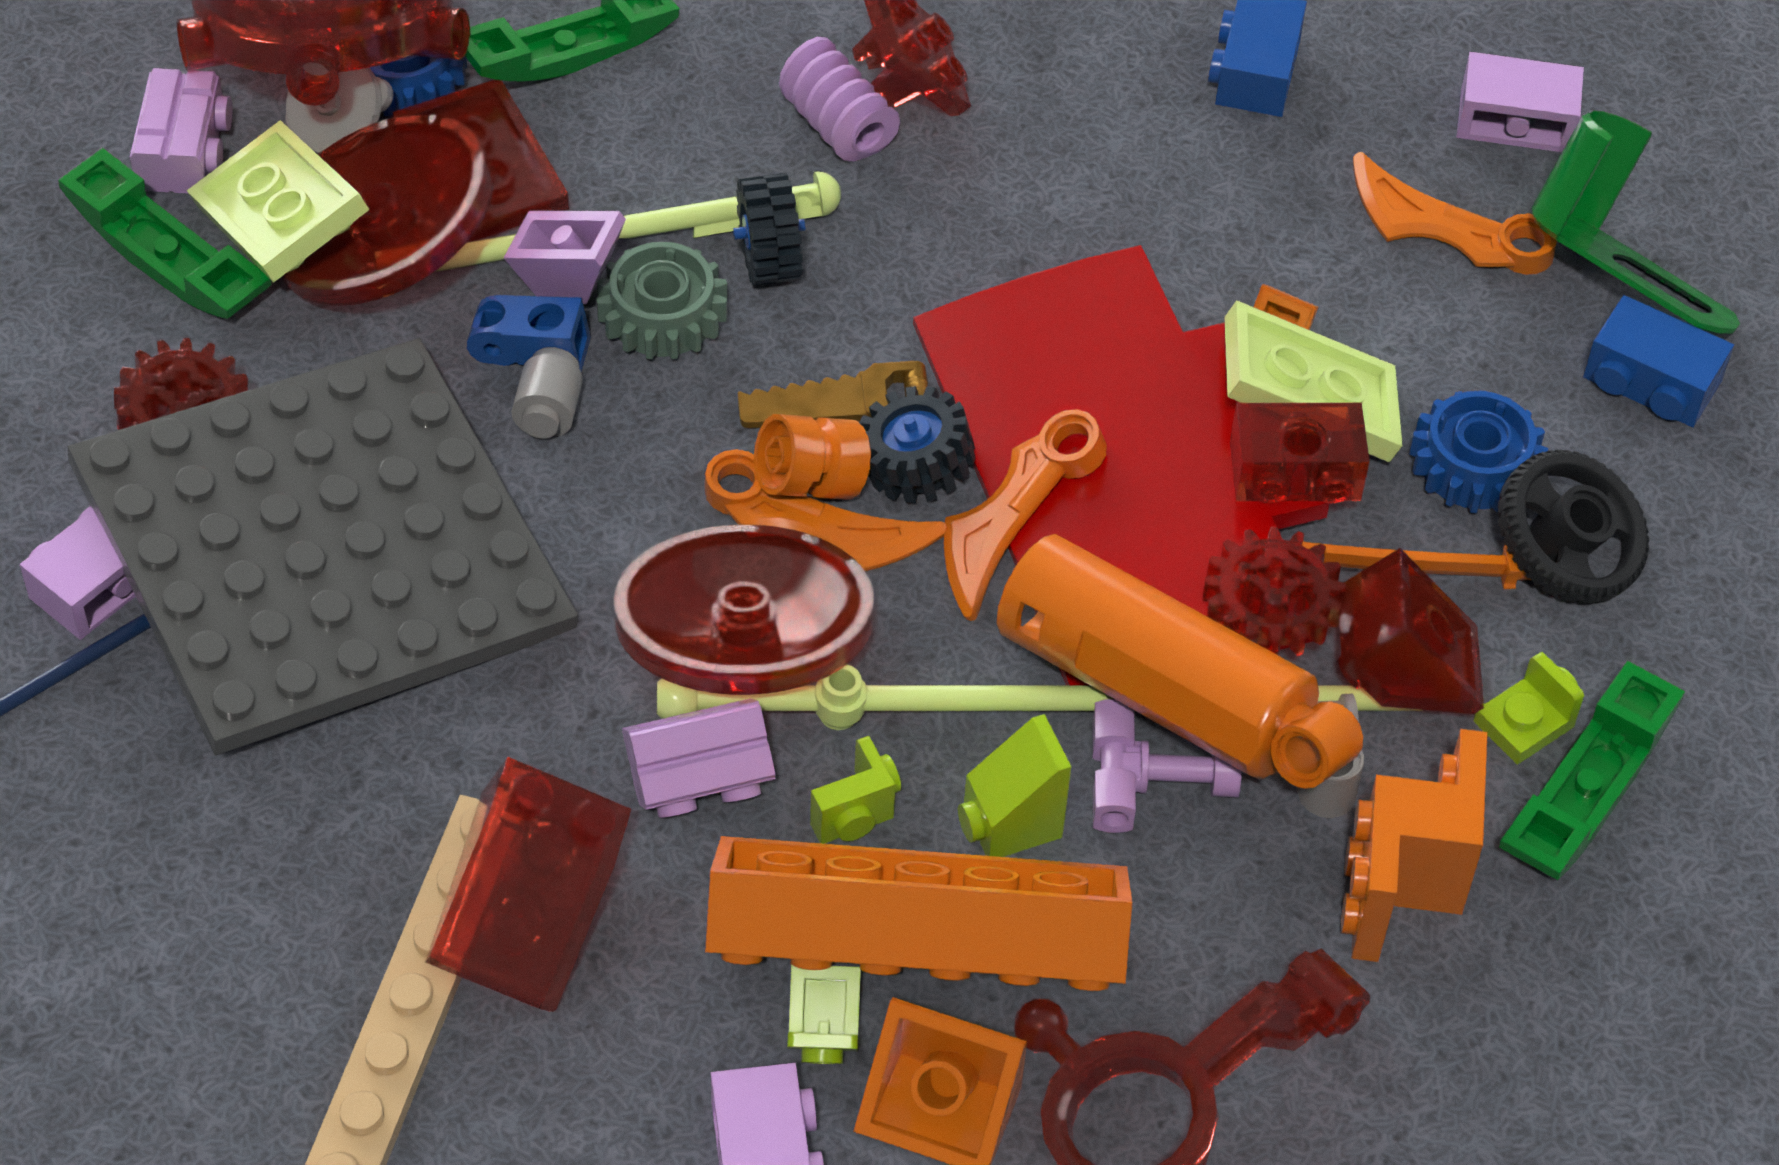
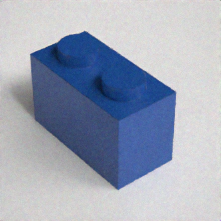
[1208,0,1307,117]
[1583,295,1735,428]

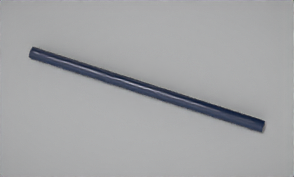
[0,614,151,717]

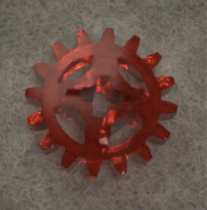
[114,338,248,430]
[1202,527,1346,656]

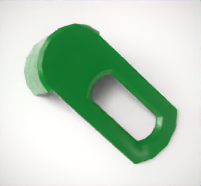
[1531,110,1740,334]

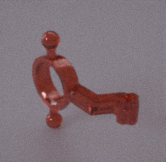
[1014,948,1370,1165]

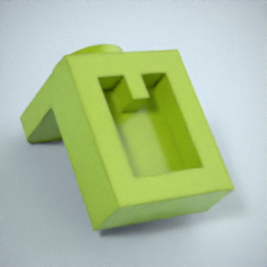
[1473,652,1584,765]

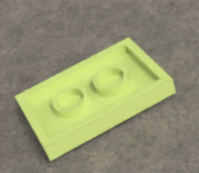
[187,120,369,283]
[1225,300,1402,462]

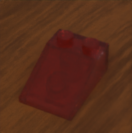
[425,757,632,1012]

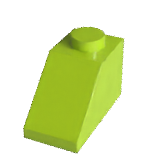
[957,714,1071,857]

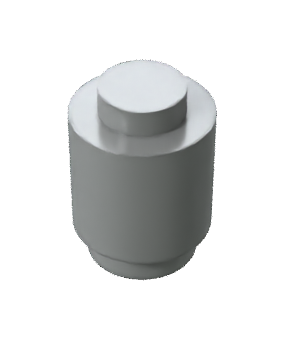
[511,347,583,439]

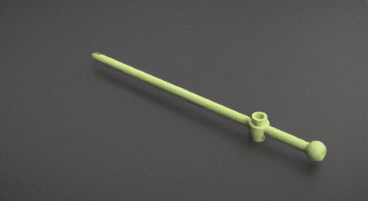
[657,664,1432,730]

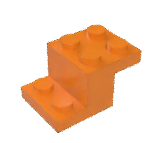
[1341,729,1488,962]

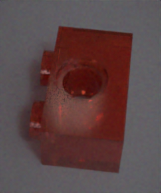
[1230,403,1370,503]

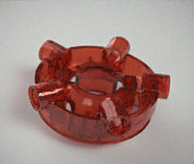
[176,0,470,106]

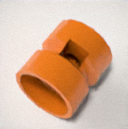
[754,414,871,500]

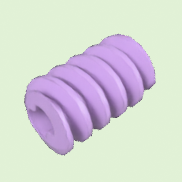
[779,37,900,162]

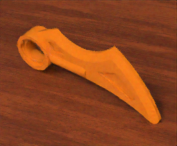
[1353,152,1557,275]
[944,409,1107,621]
[705,449,946,576]

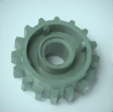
[596,242,727,359]

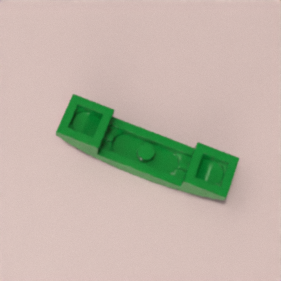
[452,0,680,81]
[58,148,272,319]
[1499,661,1685,880]

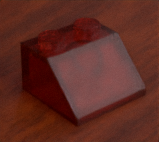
[1337,548,1484,714]

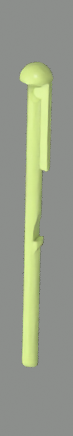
[377,171,841,281]

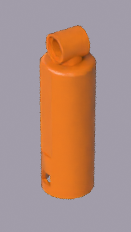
[997,534,1363,789]

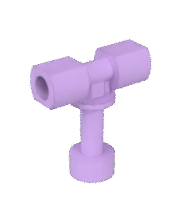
[1092,699,1242,833]

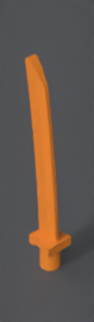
[1286,540,1531,589]

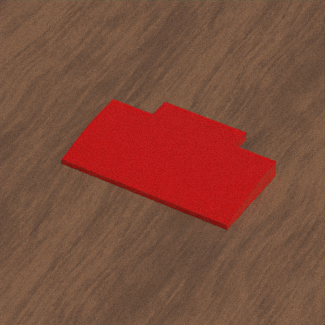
[913,245,1330,685]

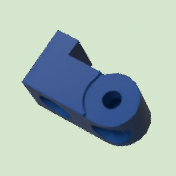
[467,295,591,372]

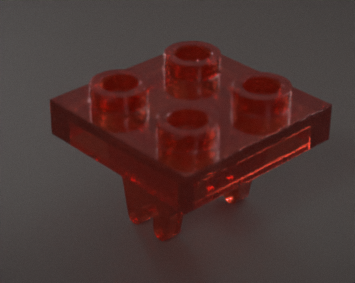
[852,0,971,116]

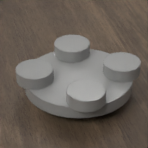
[286,49,393,163]

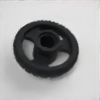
[1498,450,1650,604]

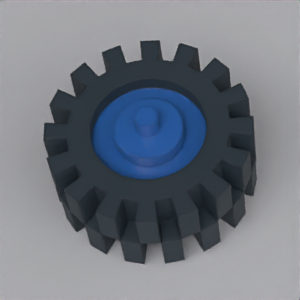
[733,173,806,286]
[859,386,976,503]

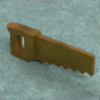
[738,361,928,428]

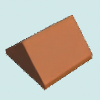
[853,997,1027,1165]

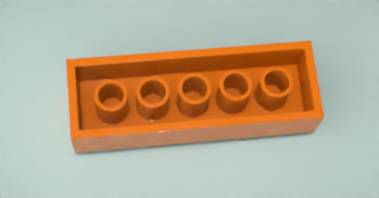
[705,836,1132,991]

